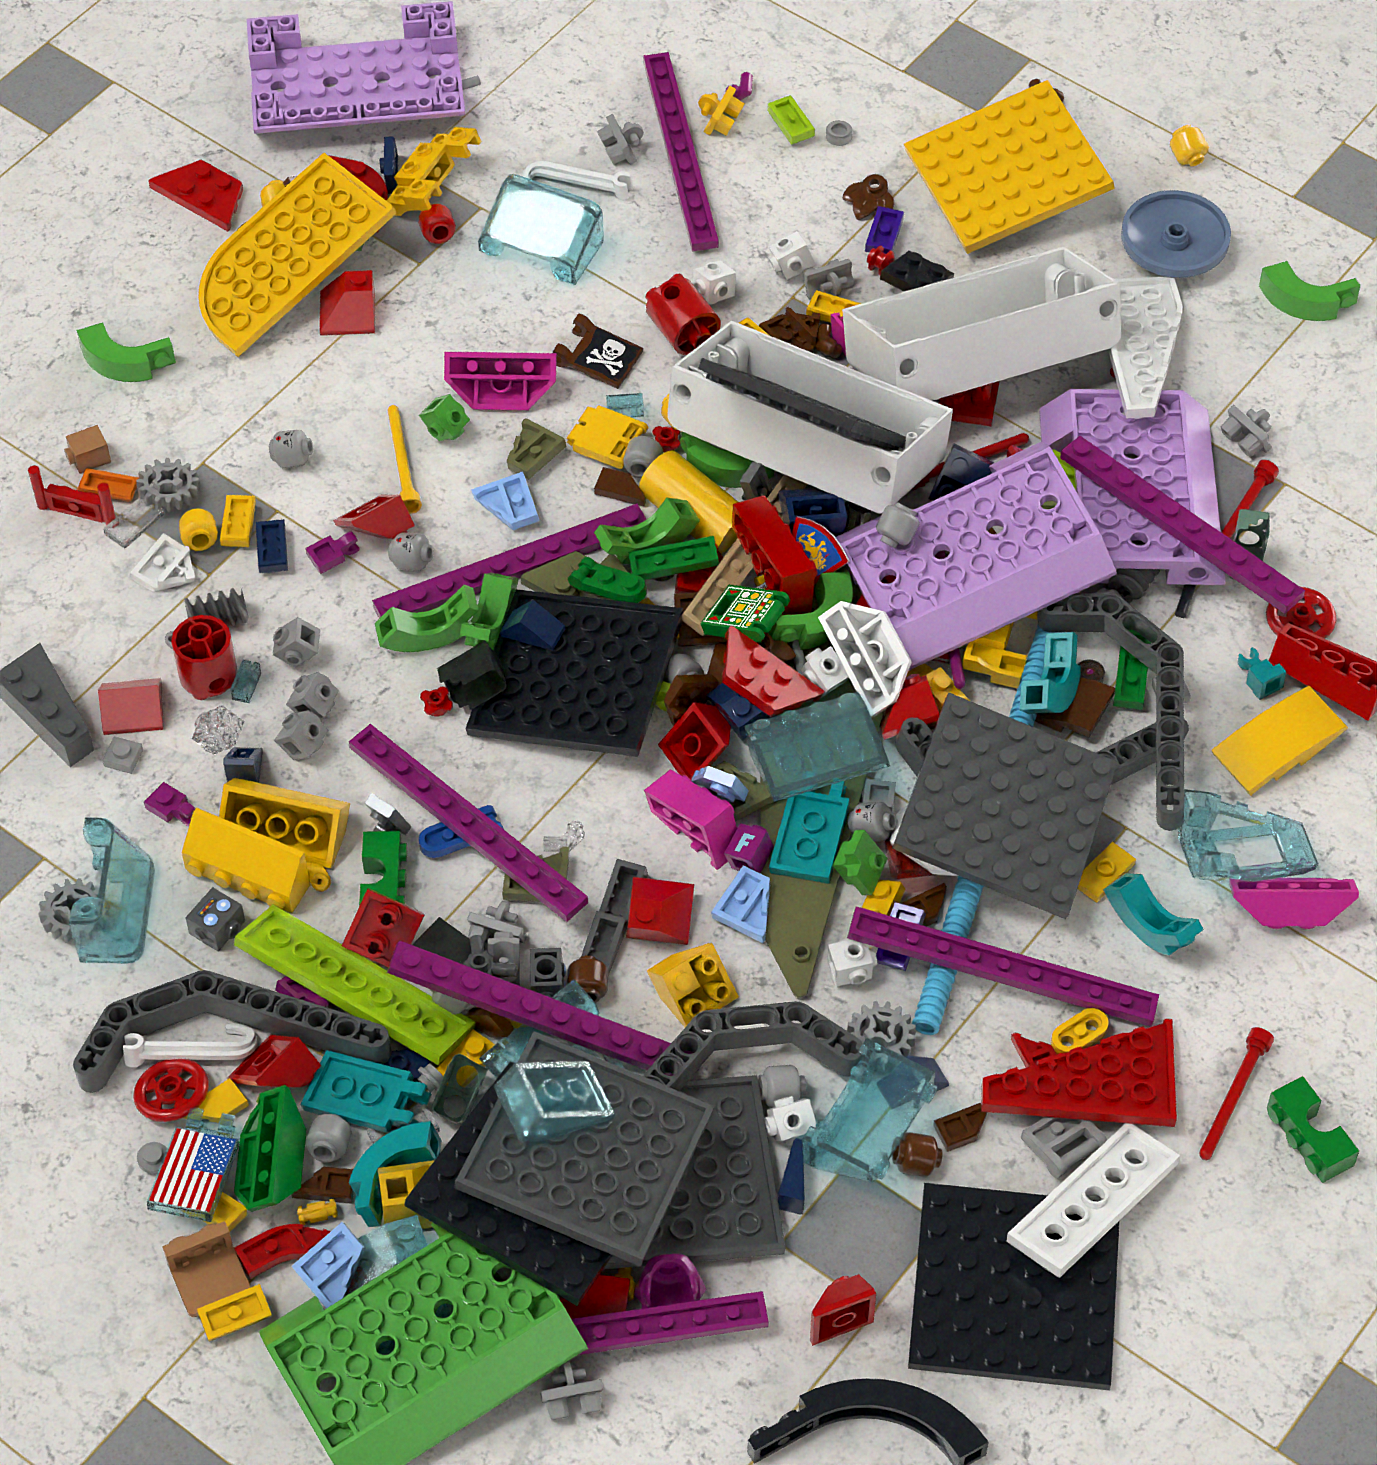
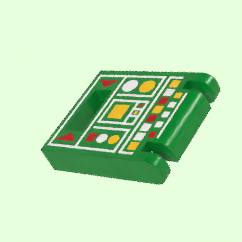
[700,584,790,642]

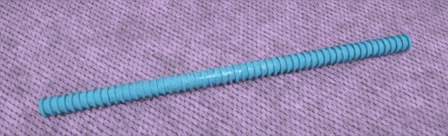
[912,625,1063,1035]

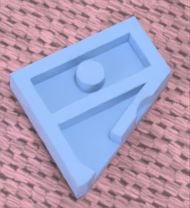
[471,472,540,530]
[691,766,749,802]
[711,865,770,943]
[292,1222,365,1308]

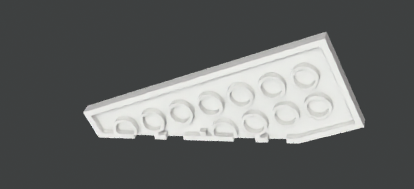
[1108,276,1183,419]

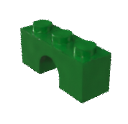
[359,831,407,906]
[1267,1076,1359,1183]

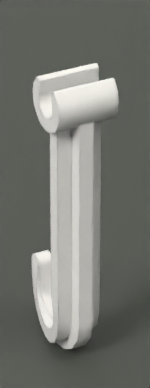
[522,161,633,200]
[123,1024,257,1067]

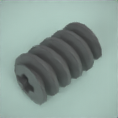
[1107,543,1160,604]
[184,588,248,626]

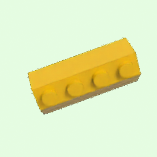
[219,778,350,868]
[181,808,310,913]

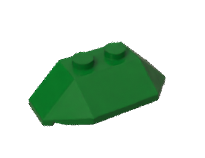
[234,1085,307,1212]

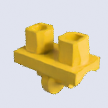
[698,86,745,136]

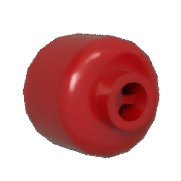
[418,204,456,244]

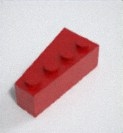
[732,495,817,615]
[1268,623,1377,721]

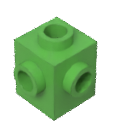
[418,394,470,441]

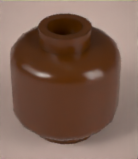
[567,955,608,1005]
[892,1132,942,1177]

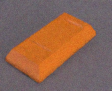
[77,468,139,502]

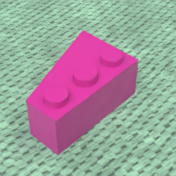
[644,769,737,870]

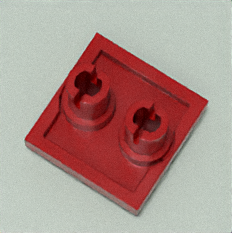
[938,381,1000,427]
[341,888,425,968]

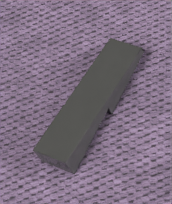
[581,859,648,976]

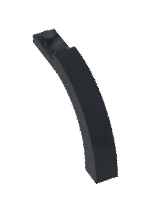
[747,1378,988,1465]

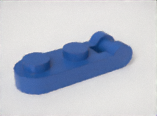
[419,805,504,858]

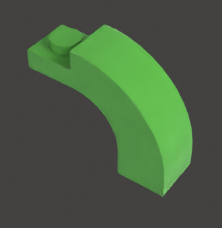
[1259,261,1361,321]
[76,322,176,382]
[680,432,774,488]
[594,498,700,564]
[460,572,519,650]
[768,572,853,650]
[374,585,479,652]

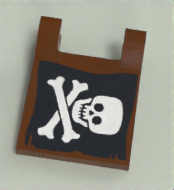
[553,313,644,389]

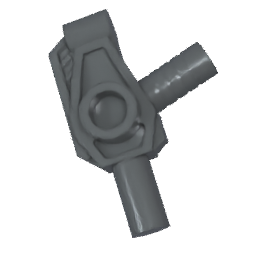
[463,935,517,977]

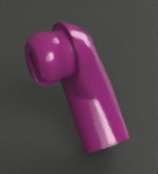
[725,72,753,101]

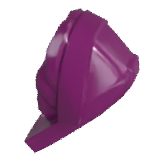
[634,1253,706,1309]

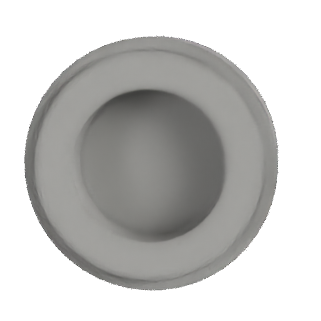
[826,120,852,146]

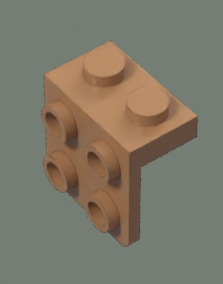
[162,1221,250,1317]

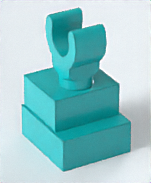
[1237,647,1286,700]

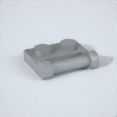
[1021,1117,1107,1178]

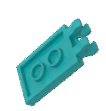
[769,771,850,884]
[300,1050,432,1133]

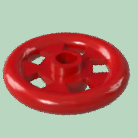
[1266,587,1336,639]
[133,1059,209,1122]

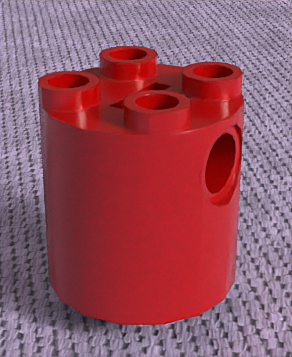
[645,273,721,355]
[171,615,238,700]

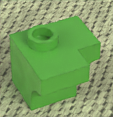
[832,830,888,895]

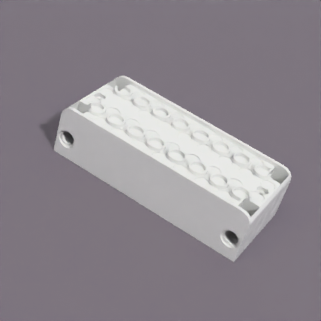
[842,247,1122,401]
[667,320,953,513]

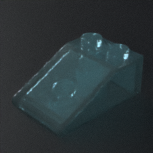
[494,1061,616,1142]

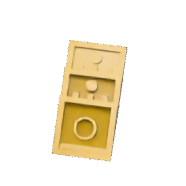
[1211,686,1348,796]

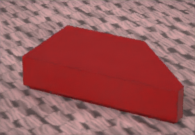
[1011,1032,1057,1067]

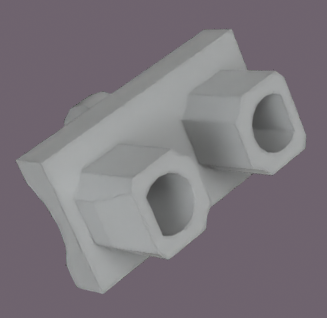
[597,114,644,165]
[803,259,854,300]
[1221,405,1272,457]
[467,901,527,947]
[488,932,520,986]
[540,1361,603,1420]

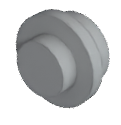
[418,1063,443,1093]
[137,1142,168,1174]

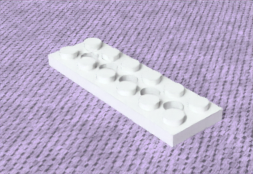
[1007,1123,1180,1278]

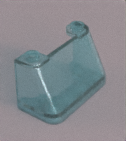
[478,174,604,285]
[69,817,155,964]
[803,1038,937,1183]

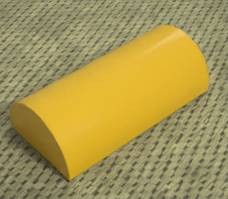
[639,451,738,554]

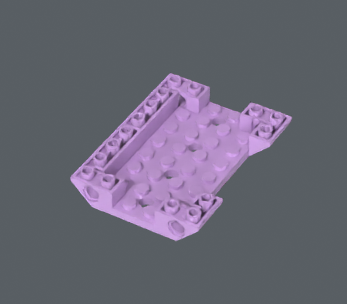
[247,1,465,134]
[1039,389,1226,585]
[836,442,1117,670]

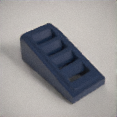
[778,1138,805,1215]

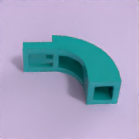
[1020,632,1081,714]
[1103,873,1204,956]
[349,1121,442,1228]

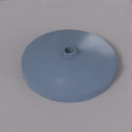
[1121,190,1231,278]

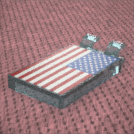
[147,1108,239,1222]

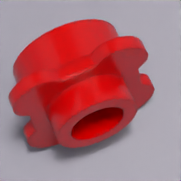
[652,426,680,453]
[420,686,453,717]

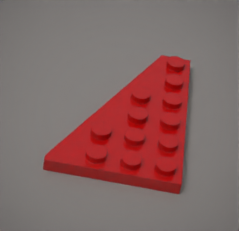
[981,1019,1177,1127]

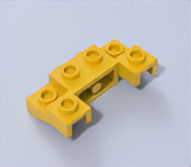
[386,127,482,216]
[962,611,1037,688]

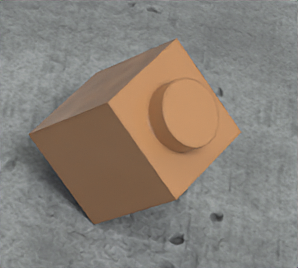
[64,425,111,474]

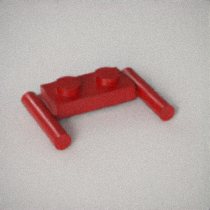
[28,465,117,527]

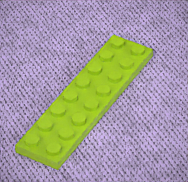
[234,905,476,1065]

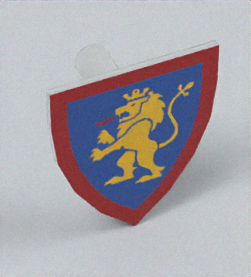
[792,516,850,585]

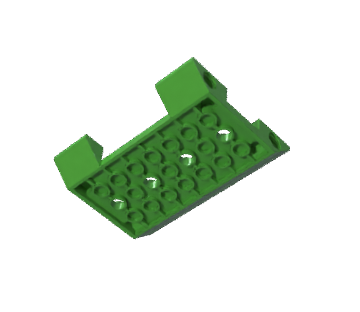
[258,1223,588,1465]

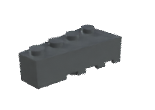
[0,643,94,767]

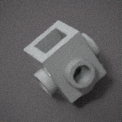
[273,617,320,668]
[286,672,339,719]
[274,710,329,760]

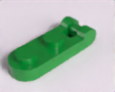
[568,557,647,603]

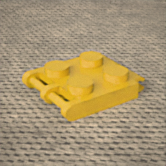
[566,405,649,469]

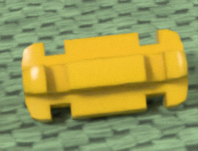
[297,1199,338,1225]

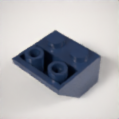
[928,443,994,501]
[778,488,847,537]

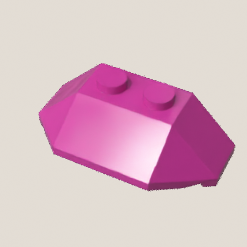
[444,352,557,411]
[1229,877,1359,929]

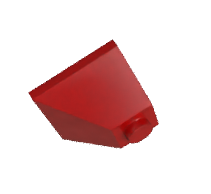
[320,270,375,335]
[333,494,415,539]
[881,673,940,740]
[658,702,731,784]
[626,877,694,945]
[227,1035,321,1088]
[810,1274,876,1346]

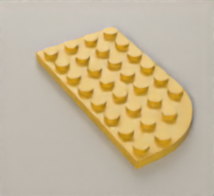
[199,152,397,357]

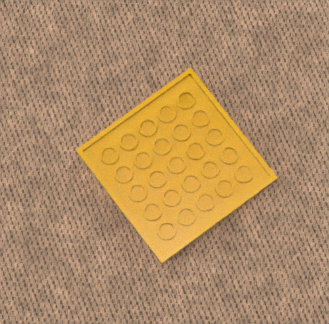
[904,80,1115,254]

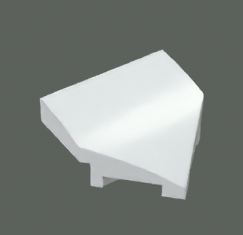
[129,533,195,592]

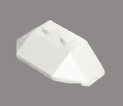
[818,601,912,718]

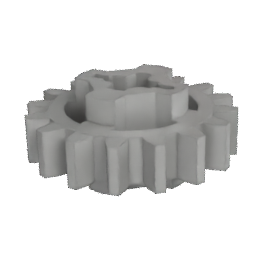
[137,458,199,512]
[38,878,107,943]
[847,1001,916,1068]

